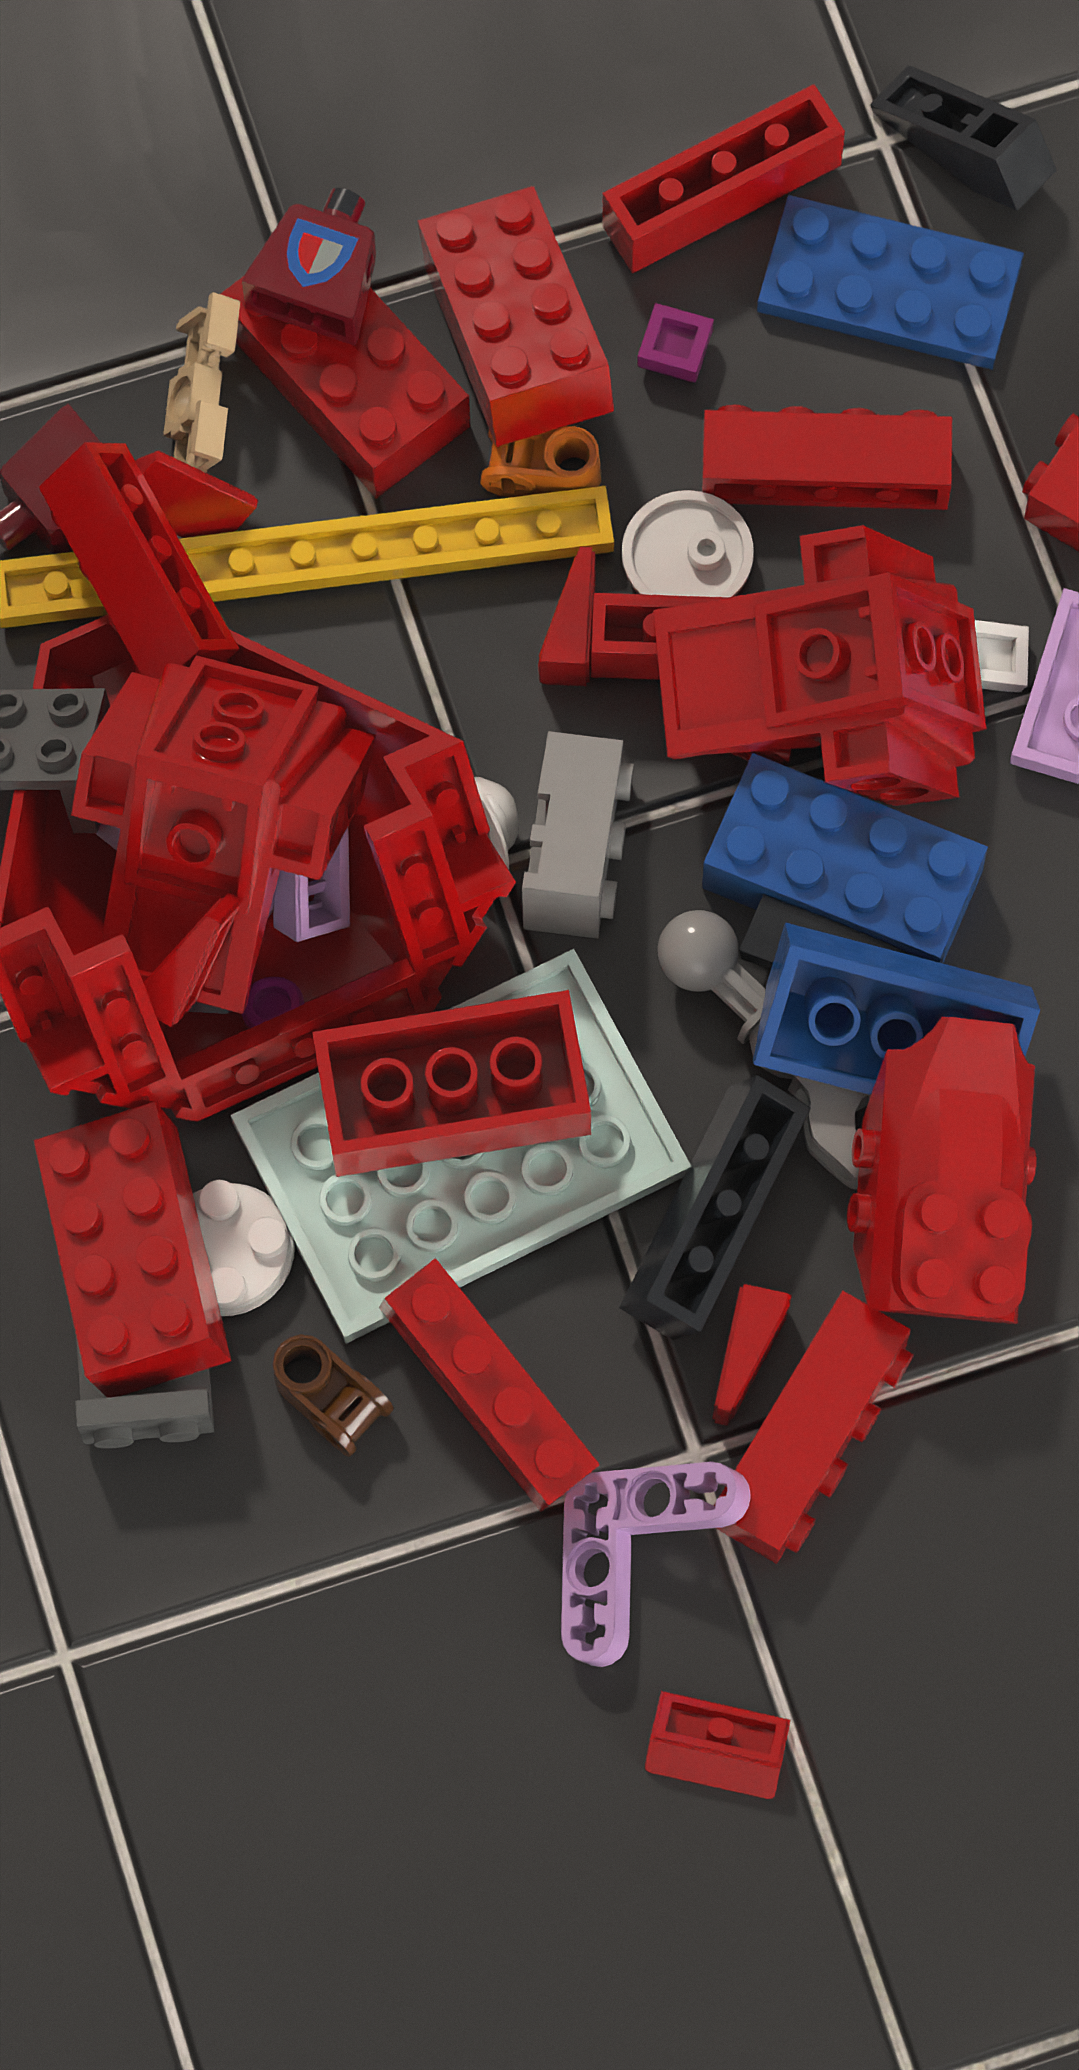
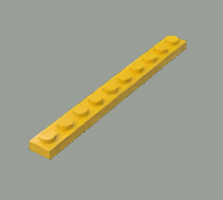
[0,486,614,628]

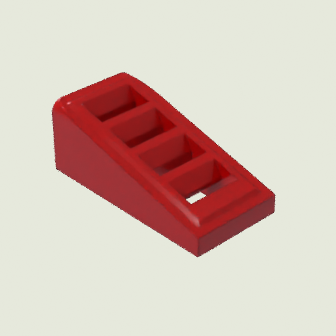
[538,547,596,686]
[143,892,240,1027]
[712,1284,792,1426]

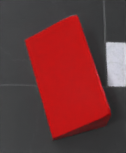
[135,450,258,538]
[645,1691,791,1799]

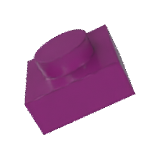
[637,303,714,383]

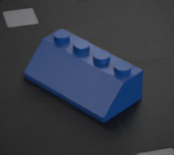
[753,922,1040,1095]

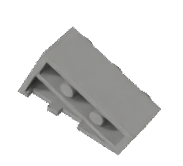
[522,731,634,939]

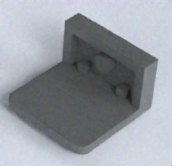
[0,688,110,834]
[75,1336,214,1449]

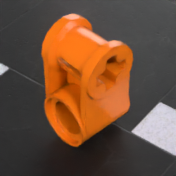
[480,426,602,497]

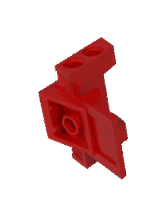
[653,525,987,806]
[71,655,376,1014]

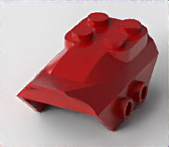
[847,1017,1037,1324]

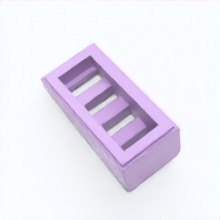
[273,828,350,942]

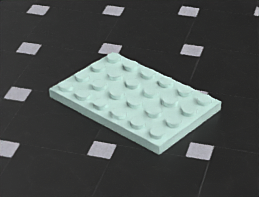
[231,949,691,1344]

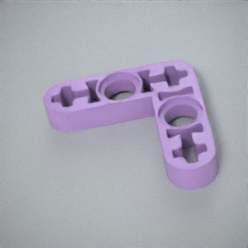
[561,1462,751,1667]

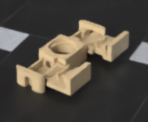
[163,292,240,473]

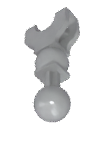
[657,910,871,1189]

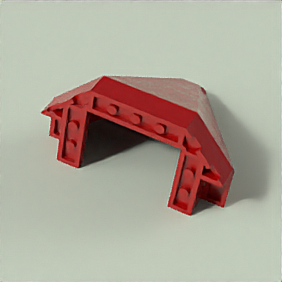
[0,615,516,1122]

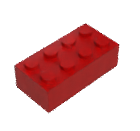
[418,186,614,447]
[220,276,471,499]
[312,990,591,1177]
[34,1101,231,1398]

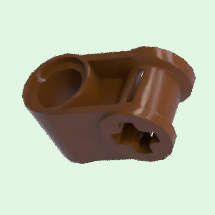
[273,1334,394,1457]

